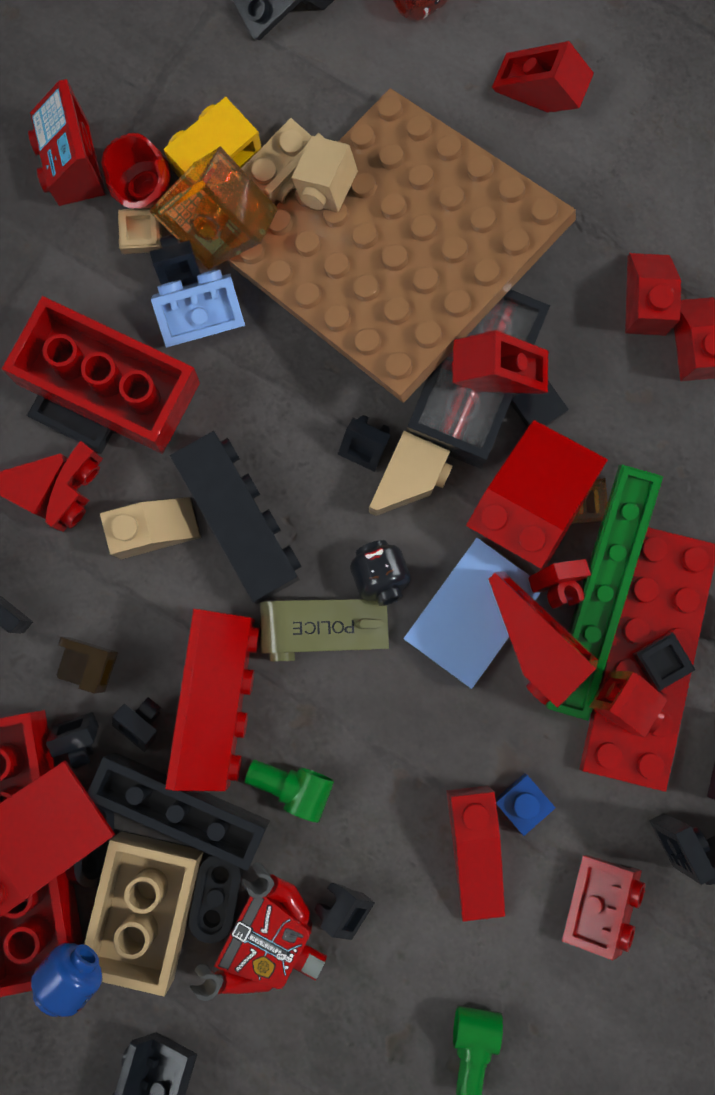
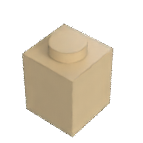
[291,136,358,212]

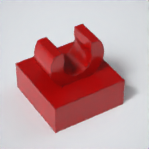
[528,559,591,609]

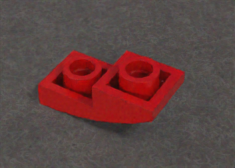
[45,441,103,532]

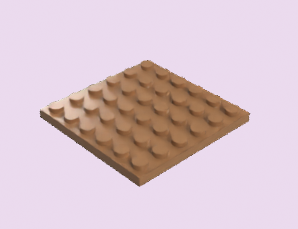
[226,88,576,403]

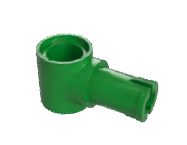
[244,760,334,823]
[453,1006,503,1095]

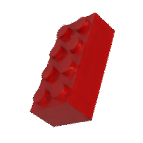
[2,296,200,454]

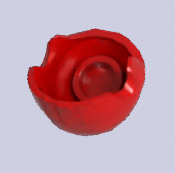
[101,133,171,209]

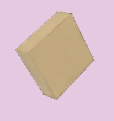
[118,208,162,254]

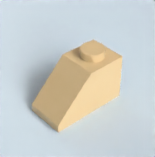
[369,431,453,516]
[100,497,201,559]

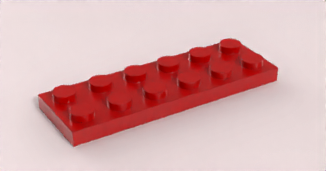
[579,527,715,792]

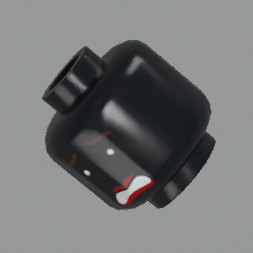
[350,540,411,606]

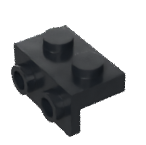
[112,1032,197,1095]

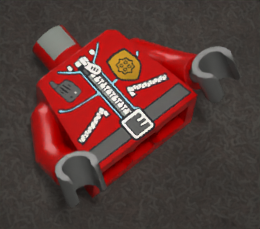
[189,862,327,1001]

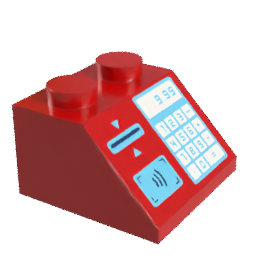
[28,79,106,206]

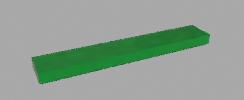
[546,464,664,721]

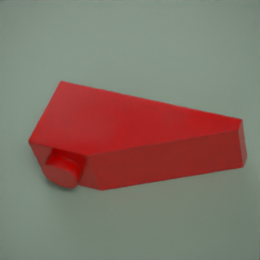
[446,785,505,922]

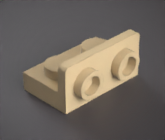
[236,118,325,210]

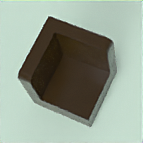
[57,637,118,694]

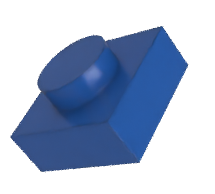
[496,773,556,836]

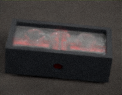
[406,289,551,469]

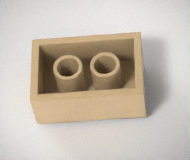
[81,831,204,997]

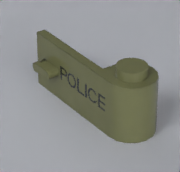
[260,599,389,662]

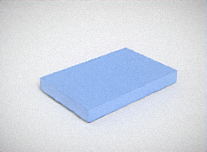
[403,538,541,689]

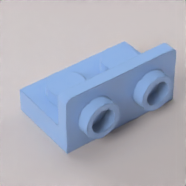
[151,269,245,348]

